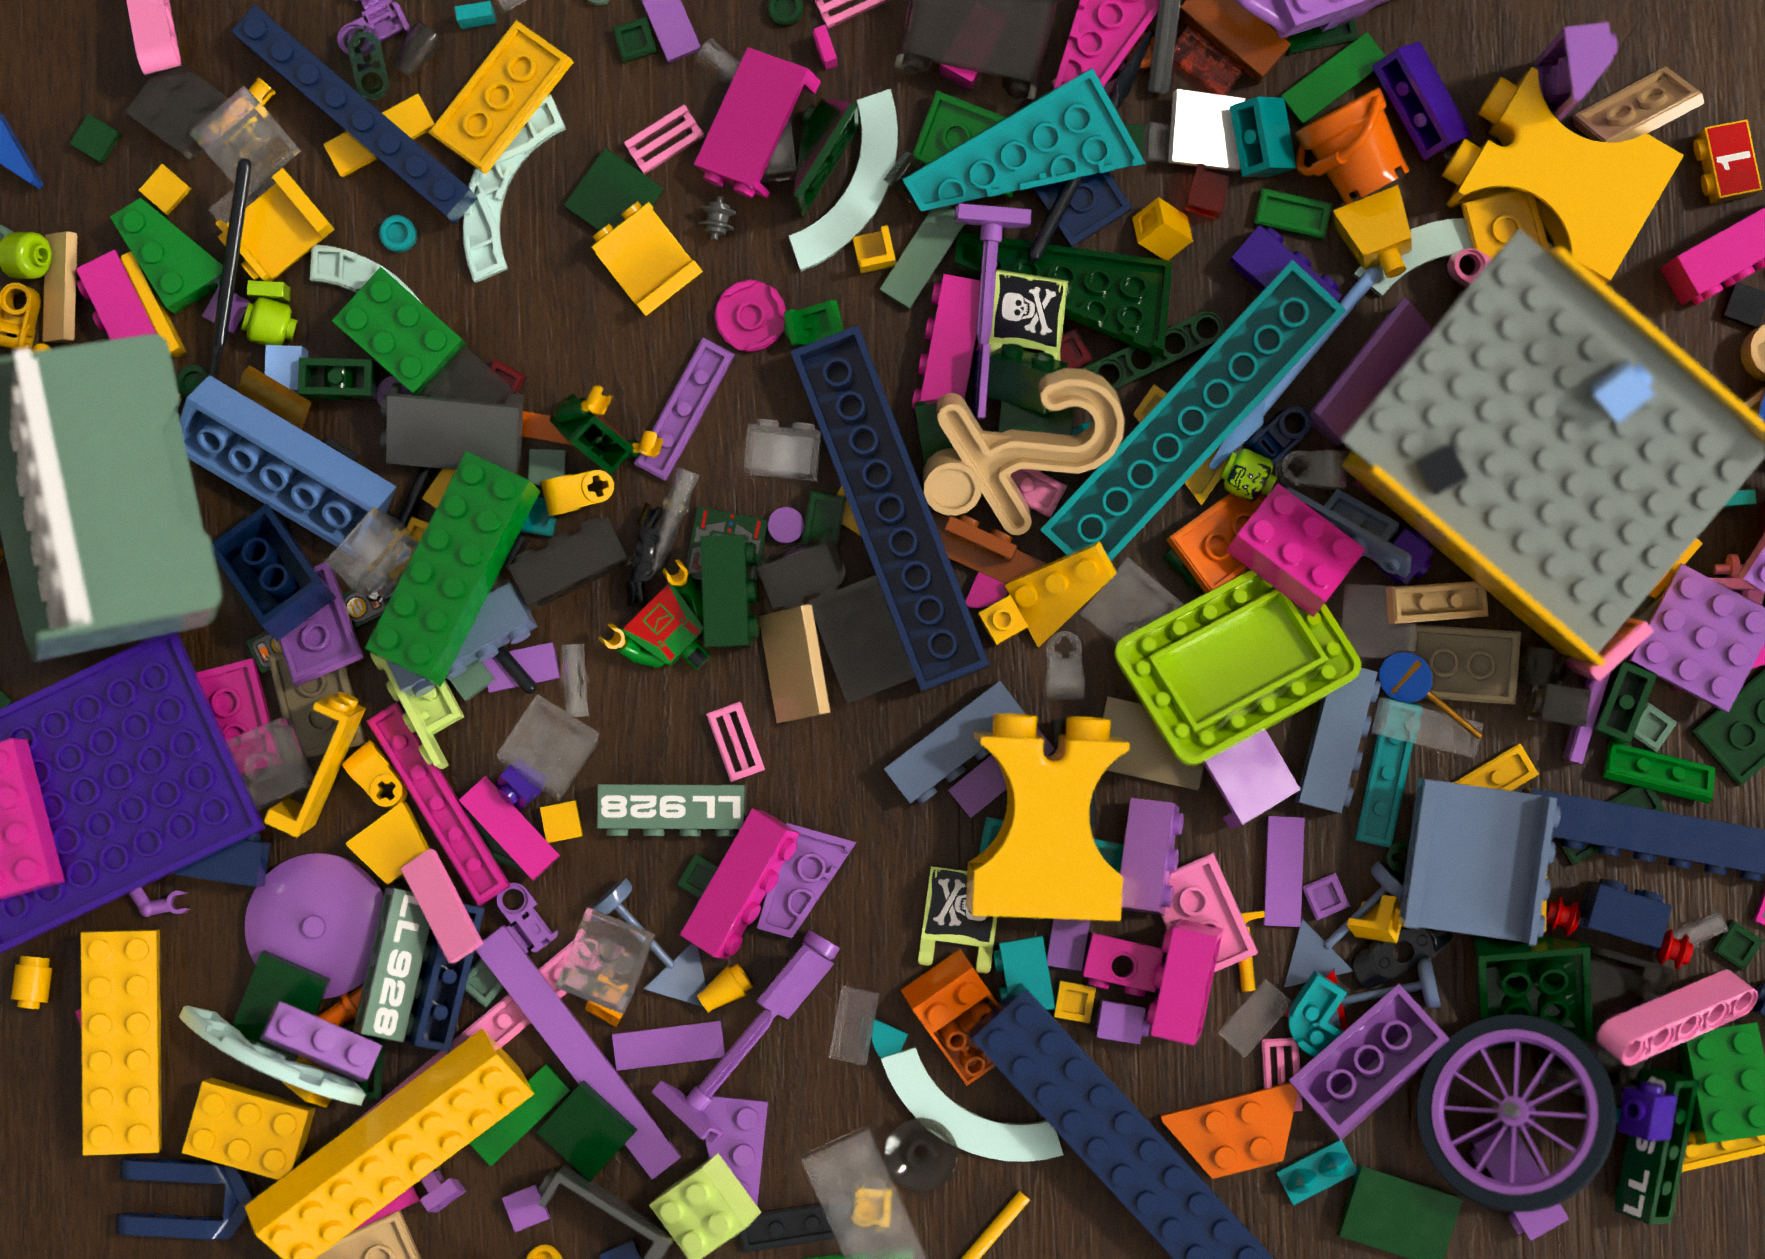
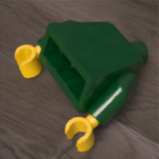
[549,386,664,475]

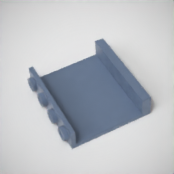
[1398,778,1561,945]

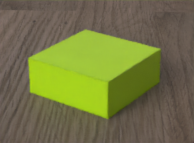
[247,280,291,302]

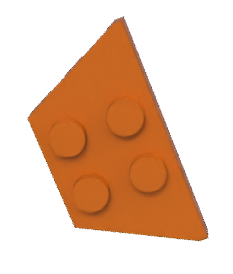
[1160,1082,1298,1179]

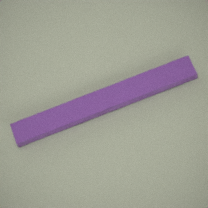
[475,925,681,1179]

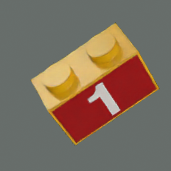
[1693,119,1762,205]

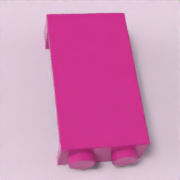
[694,47,821,199]

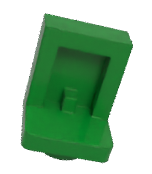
[784,300,844,347]

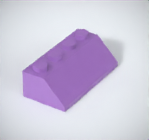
[1534,22,1617,122]
[1309,297,1432,446]
[1289,984,1449,1141]

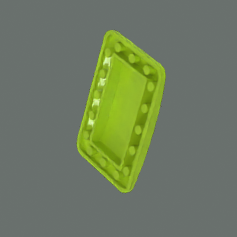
[1115,570,1361,766]

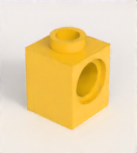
[977,595,1028,646]

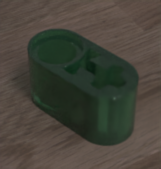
[347,26,389,100]

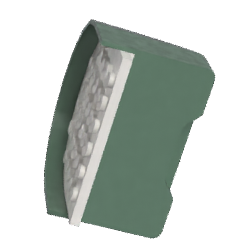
[0,334,222,662]

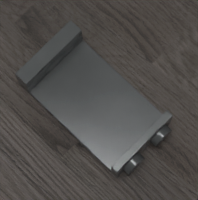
[380,383,524,474]
[537,1164,673,1259]

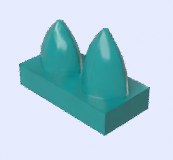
[1275,1139,1357,1206]

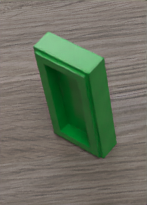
[1253,188,1332,240]

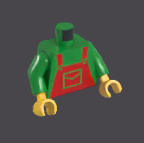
[599,560,711,671]

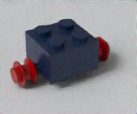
[1546,879,1694,970]

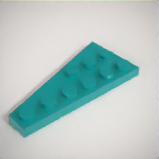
[902,68,1146,211]

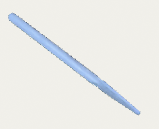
[1209,266,1380,470]

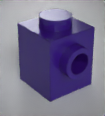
[1373,528,1434,587]
[1618,1082,1677,1141]

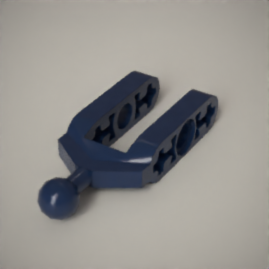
[115,1157,259,1239]

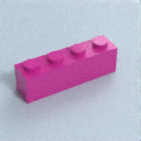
[911,274,980,410]
[680,808,800,959]

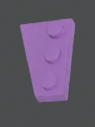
[757,823,857,938]
[703,1095,768,1207]

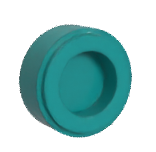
[379,215,417,253]

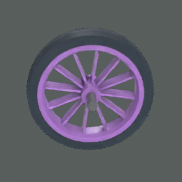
[1417,1014,1616,1212]

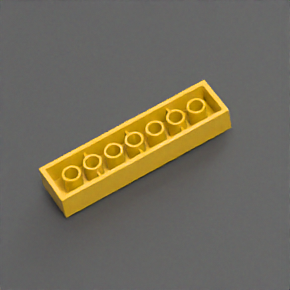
[244,1028,534,1259]

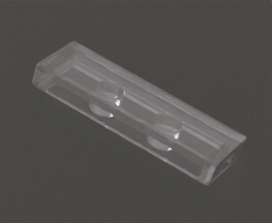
[1371,698,1484,759]

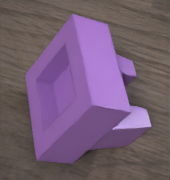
[420,1170,466,1213]

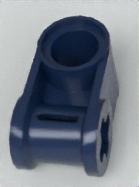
[1242,406,1312,467]

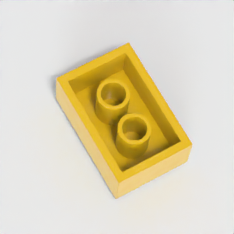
[182,1078,316,1180]

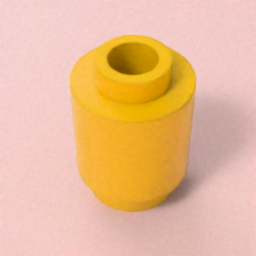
[11,956,52,1009]

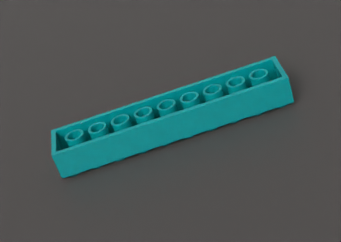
[1040,260,1346,561]

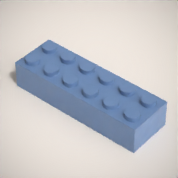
[180,375,397,559]

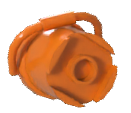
[1295,88,1410,205]

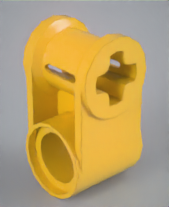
[0,283,41,351]
[540,470,614,517]
[341,740,408,808]

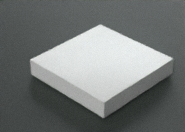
[1168,89,1245,172]

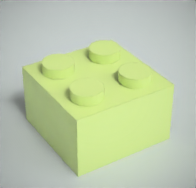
[649,1153,761,1259]

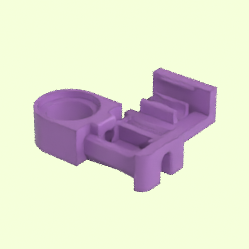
[337,0,412,59]
[497,883,558,953]

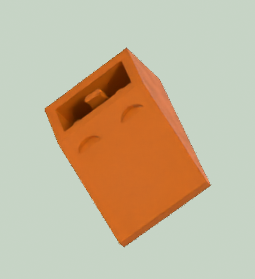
[900,949,998,1086]

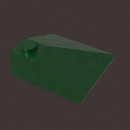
[794,98,859,219]
[1473,935,1593,1050]

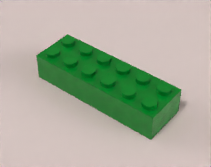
[365,451,540,687]

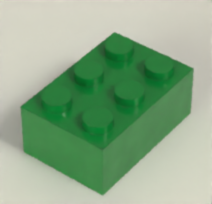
[332,267,467,396]
[1677,1022,1765,1146]

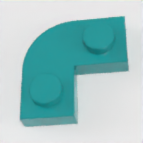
[1288,970,1348,1057]

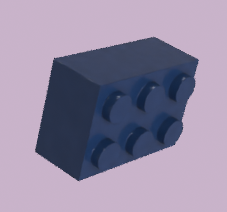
[211,504,336,641]

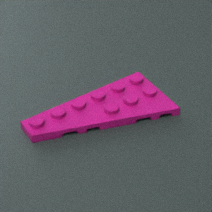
[1053,0,1160,89]

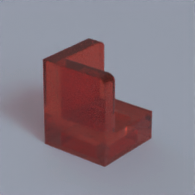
[1184,163,1230,219]

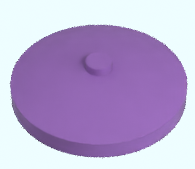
[244,853,384,999]

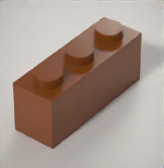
[1179,0,1291,84]

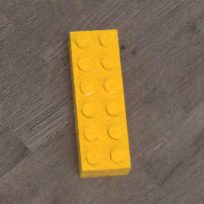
[81,929,162,1155]

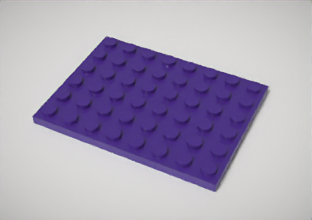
[0,632,266,954]

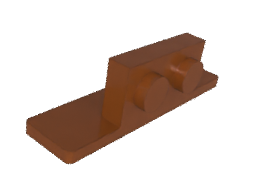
[930,510,1047,584]

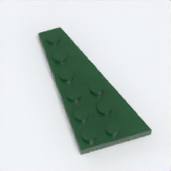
[953,232,1173,358]

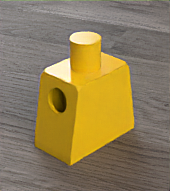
[1333,185,1412,278]
[346,802,431,885]

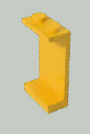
[264,692,366,837]

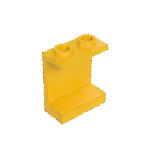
[215,168,335,281]
[591,201,703,316]

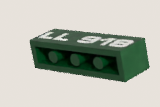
[1614,1068,1699,1225]

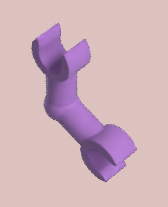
[129,887,190,918]

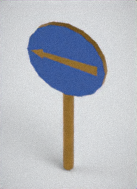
[1379,650,1483,739]

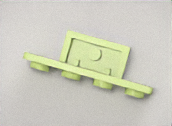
[370,652,465,769]

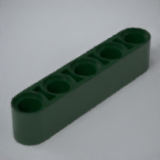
[1071,311,1224,410]

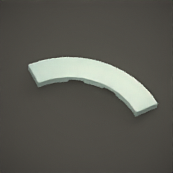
[789,89,898,272]
[463,94,566,283]
[1352,218,1555,297]
[310,245,450,395]
[179,1005,366,1106]
[881,1047,1063,1162]

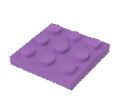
[1628,563,1765,712]

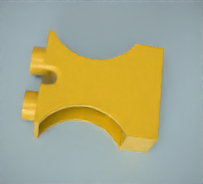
[1441,67,1684,284]
[966,713,1130,921]

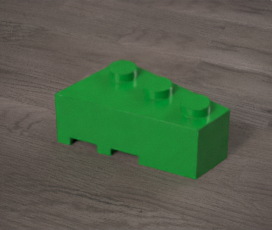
[110,198,237,315]

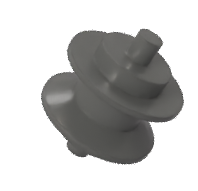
[698,196,736,241]

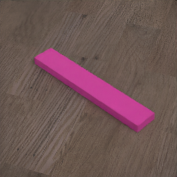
[366,702,511,906]

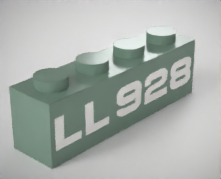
[597,784,746,836]
[353,888,430,1042]

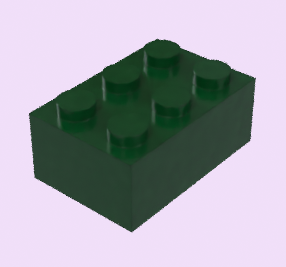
[700,535,760,648]

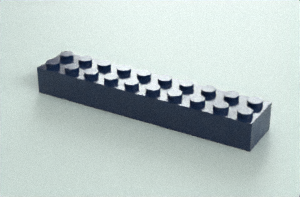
[790,325,990,693]
[967,983,1273,1259]

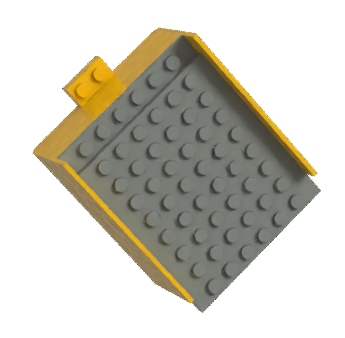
[1340,229,1765,667]

